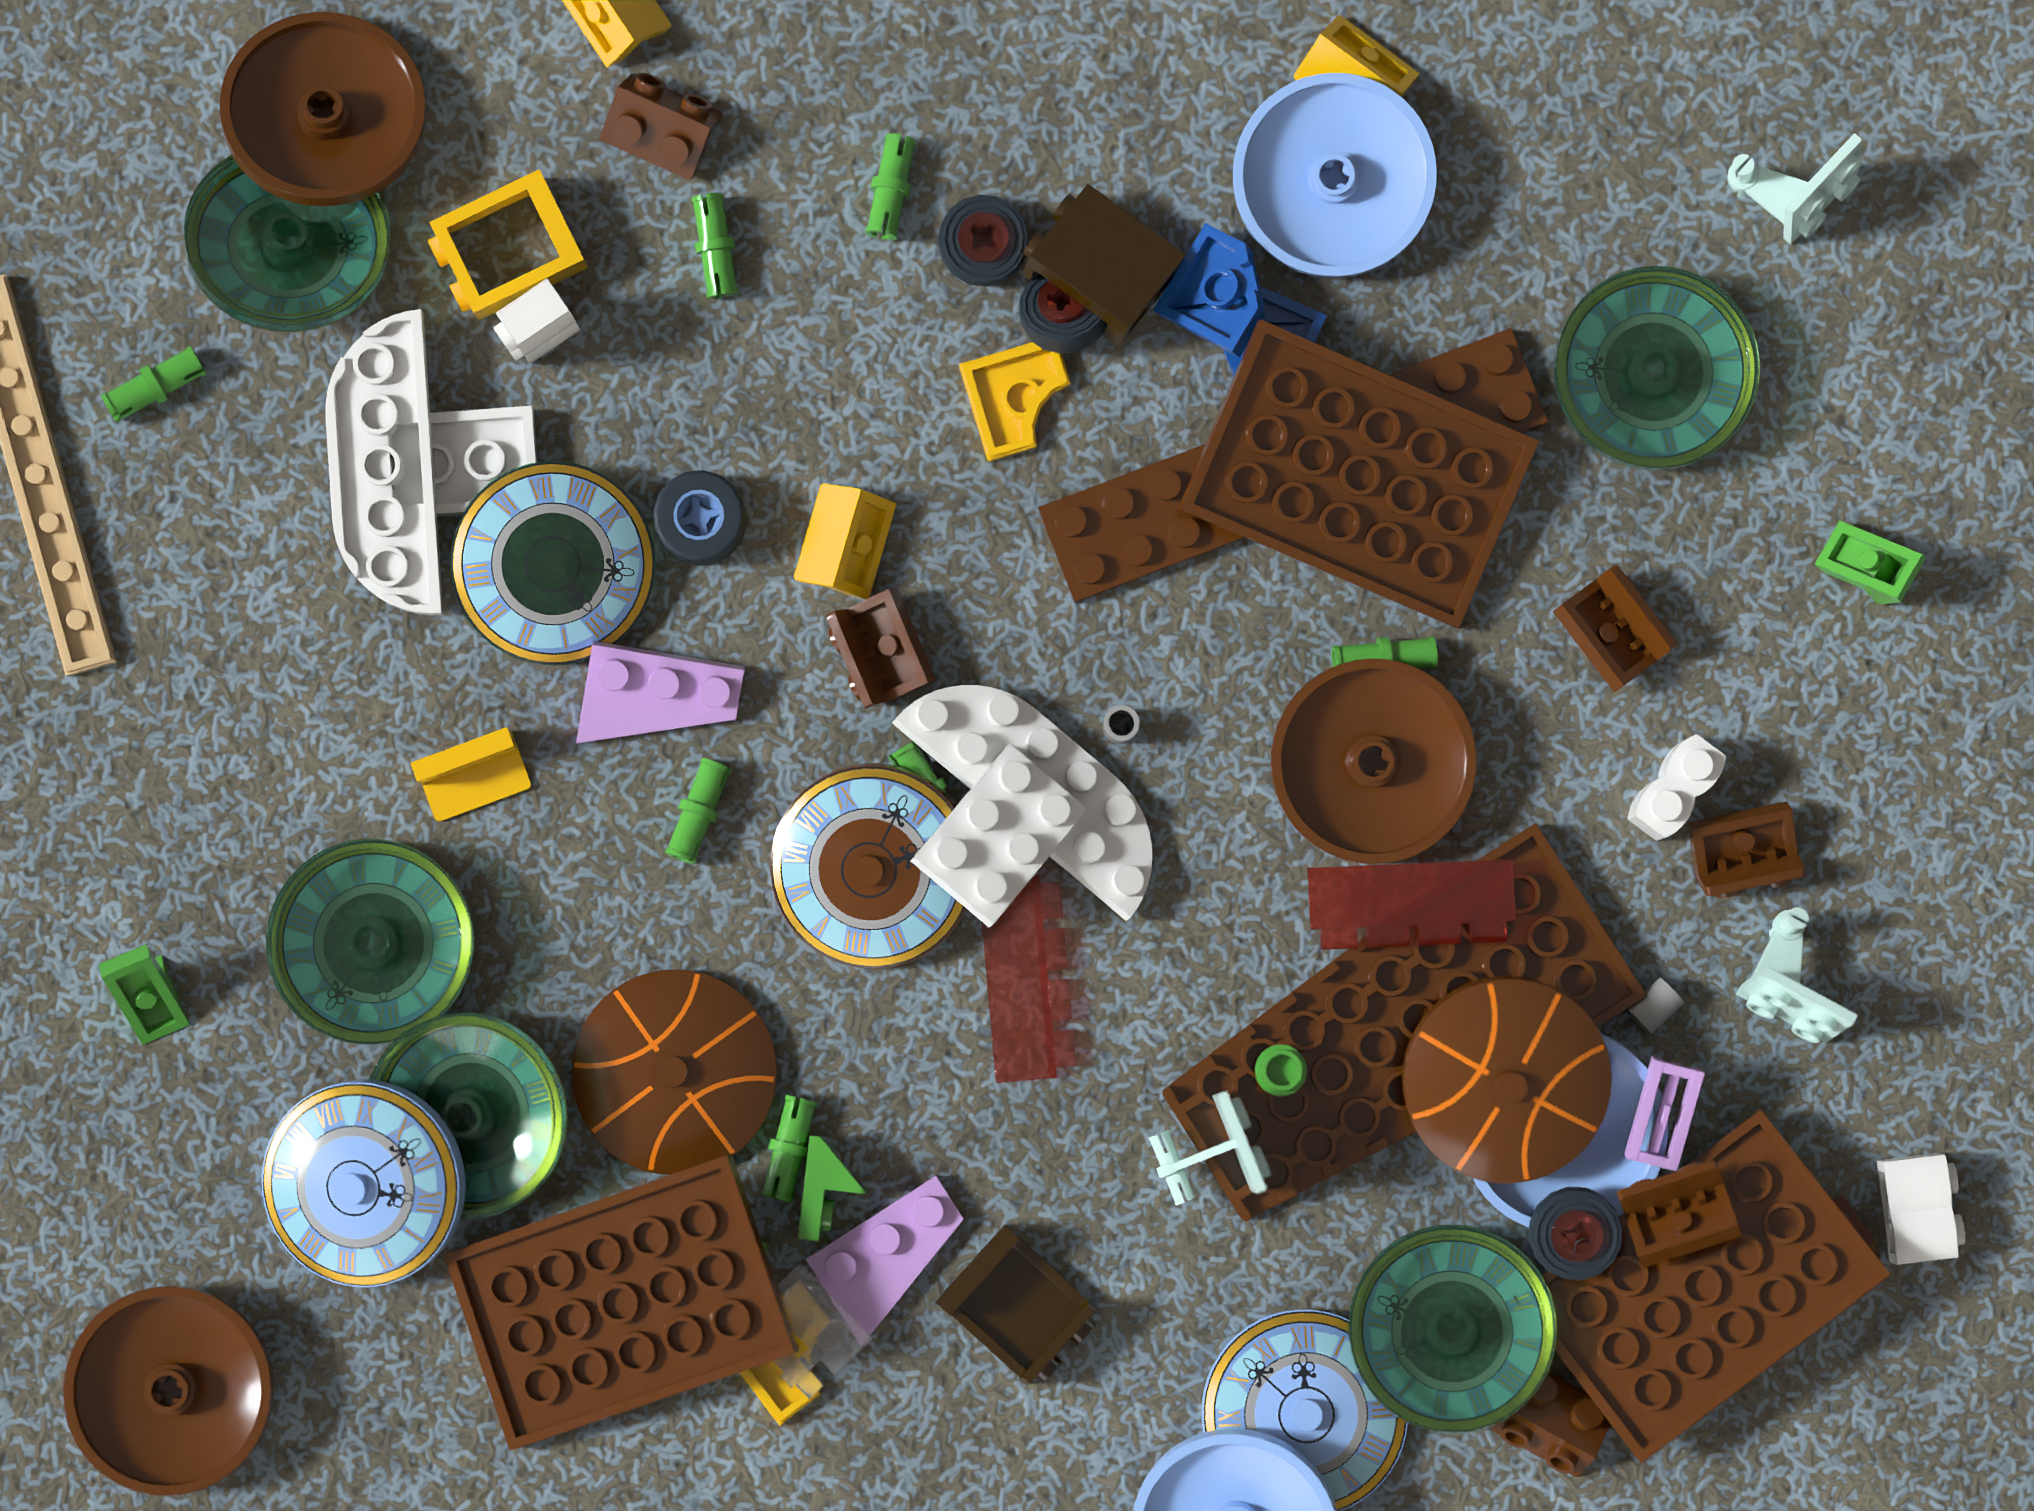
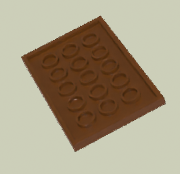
[1178,320,1539,629]
[1514,1109,1891,1464]
[443,1154,799,1451]

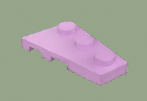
[576,641,745,743]
[806,1176,964,1346]

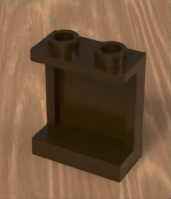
[1022,184,1186,347]
[935,1224,1097,1386]

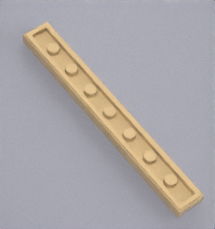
[0,274,117,677]

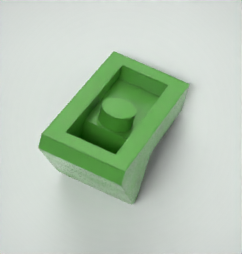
[1815,521,1926,605]
[99,944,190,1045]
[798,1135,867,1241]

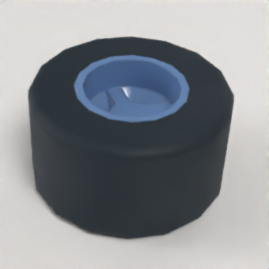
[653,470,747,566]

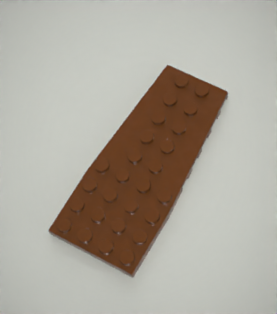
[1162,823,1647,1221]

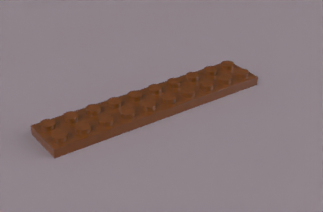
[1038,328,1548,603]

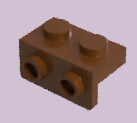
[599,73,723,181]
[1553,565,1677,693]
[826,587,936,709]
[1687,801,1806,898]
[1617,1160,1742,1268]
[1489,1370,1610,1477]

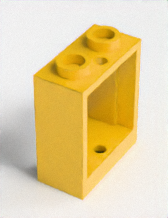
[427,169,588,320]

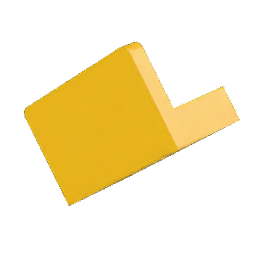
[562,0,671,68]
[1294,14,1420,97]
[794,483,897,600]
[411,727,531,822]

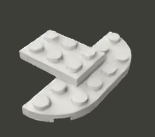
[326,309,538,615]
[892,685,1152,928]

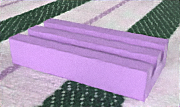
[1624,1056,1705,1171]

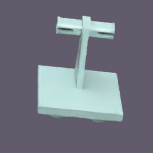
[1728,133,1862,245]
[1736,907,1858,1043]
[1148,1091,1271,1205]

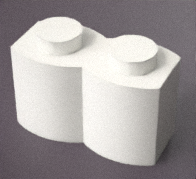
[493,278,580,364]
[1628,734,1726,841]
[1877,1153,1965,1265]

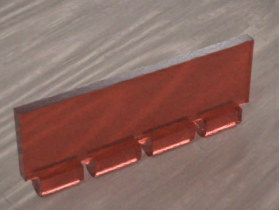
[1307,859,1516,950]
[982,874,1077,1083]

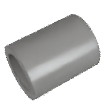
[1103,705,1140,744]
[1626,978,1684,1035]

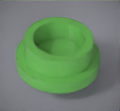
[1255,1045,1307,1096]

